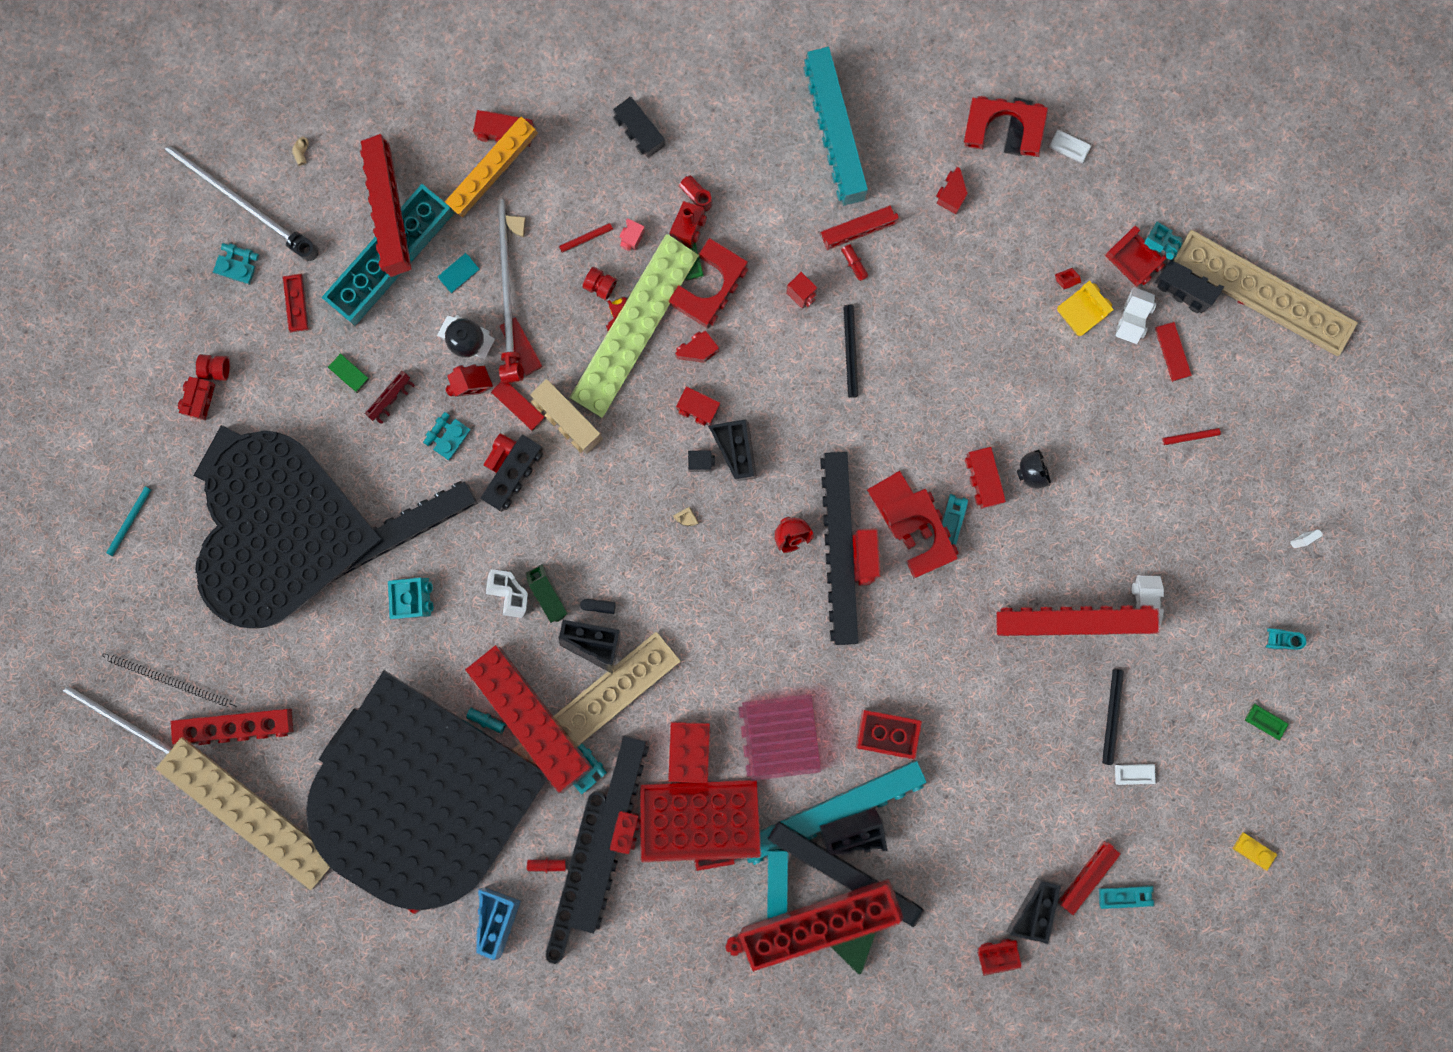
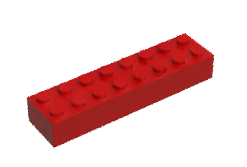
[996,605,1159,636]
[465,645,594,793]
[739,879,903,972]

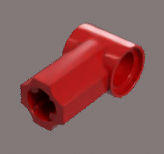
[679,175,712,212]
[483,433,517,473]

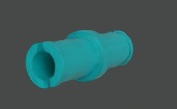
[466,707,506,734]

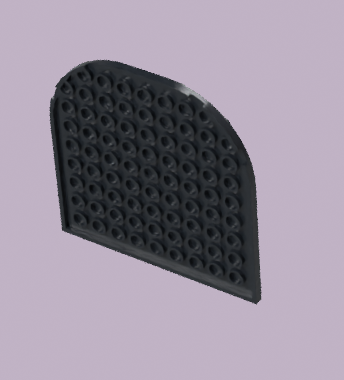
[306,670,548,910]

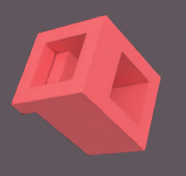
[620,218,645,251]

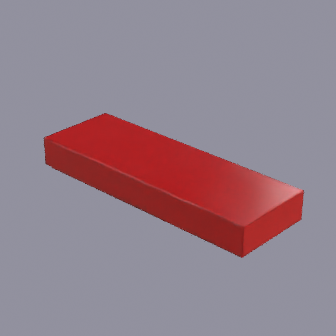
[283,274,309,333]
[499,317,543,376]
[1155,322,1192,382]
[491,381,545,431]

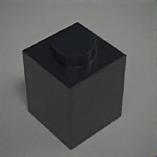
[688,450,715,472]

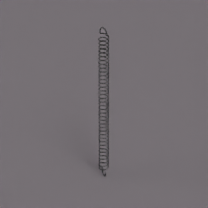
[102,654,237,708]

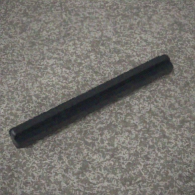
[843,305,858,398]
[1102,669,1124,765]

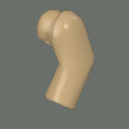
[292,137,309,166]

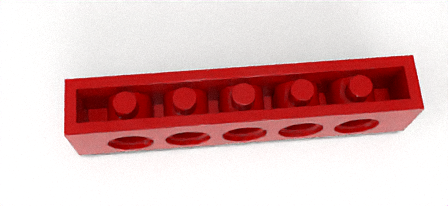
[170,708,294,745]

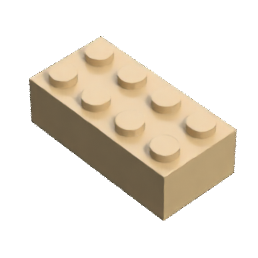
[530,379,603,454]

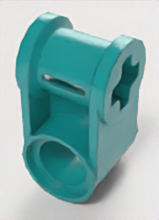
[1265,628,1307,650]

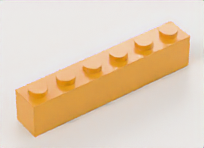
[445,116,538,217]

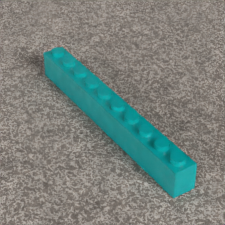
[746,760,927,865]

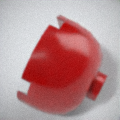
[774,517,814,553]

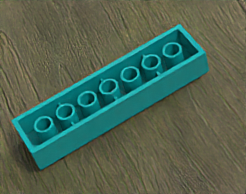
[803,46,868,206]
[321,184,454,326]

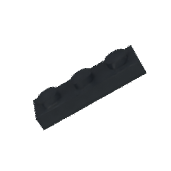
[1003,97,1033,156]

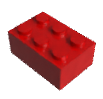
[855,709,922,760]
[668,722,710,783]

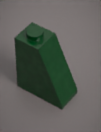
[526,564,568,623]
[831,932,876,975]

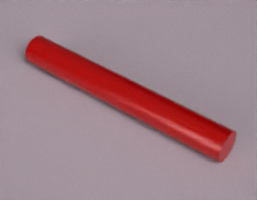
[559,223,613,253]
[1162,428,1221,445]

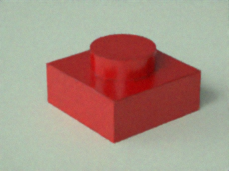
[1055,268,1081,289]

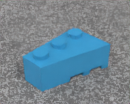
[476,888,521,960]

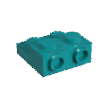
[388,578,434,619]

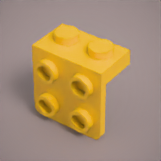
[1057,280,1114,336]

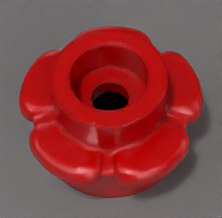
[725,936,744,956]

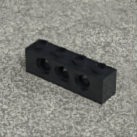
[480,434,544,512]

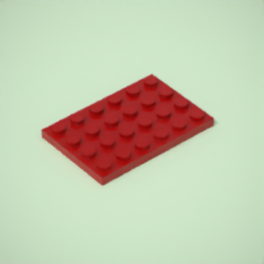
[640,780,761,862]

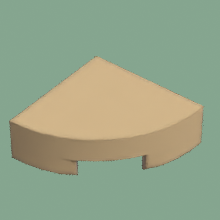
[506,216,526,237]
[673,507,699,526]

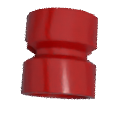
[582,266,617,301]
[196,354,230,381]

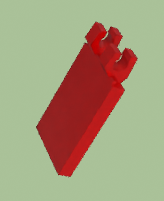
[866,471,933,550]

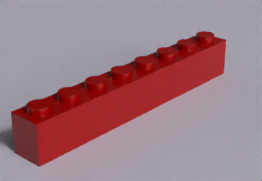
[360,134,412,277]

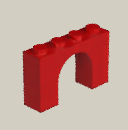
[964,96,1048,157]
[669,238,749,328]
[882,488,959,579]
[852,529,880,586]

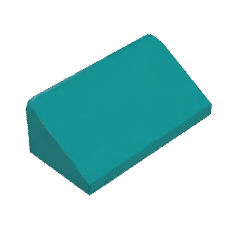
[437,253,480,294]

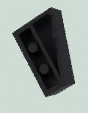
[1154,260,1224,314]
[559,620,620,674]
[820,808,888,855]
[1006,878,1061,944]

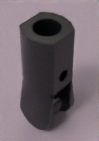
[580,599,616,614]

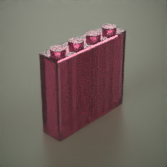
[738,694,821,781]

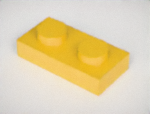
[1232,832,1277,871]

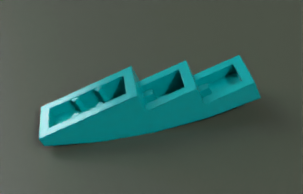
[767,850,788,919]

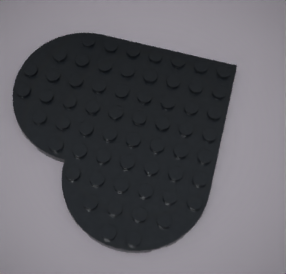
[195,431,382,629]

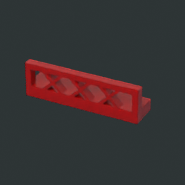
[820,205,899,250]
[1058,841,1121,915]

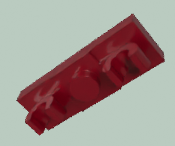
[364,370,415,424]

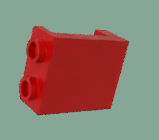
[1105,225,1166,287]

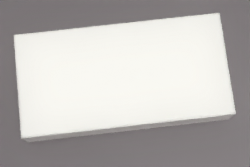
[1049,130,1092,163]
[1290,529,1323,548]
[1115,764,1156,785]

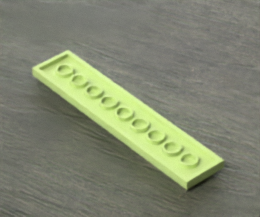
[569,234,699,418]

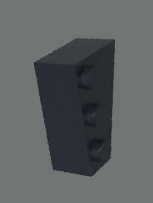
[708,419,757,481]

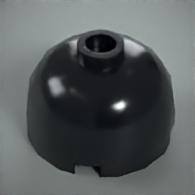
[445,318,484,358]
[1017,449,1051,489]

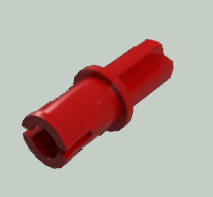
[841,244,868,281]
[527,858,566,874]

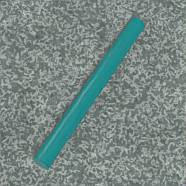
[106,486,152,556]

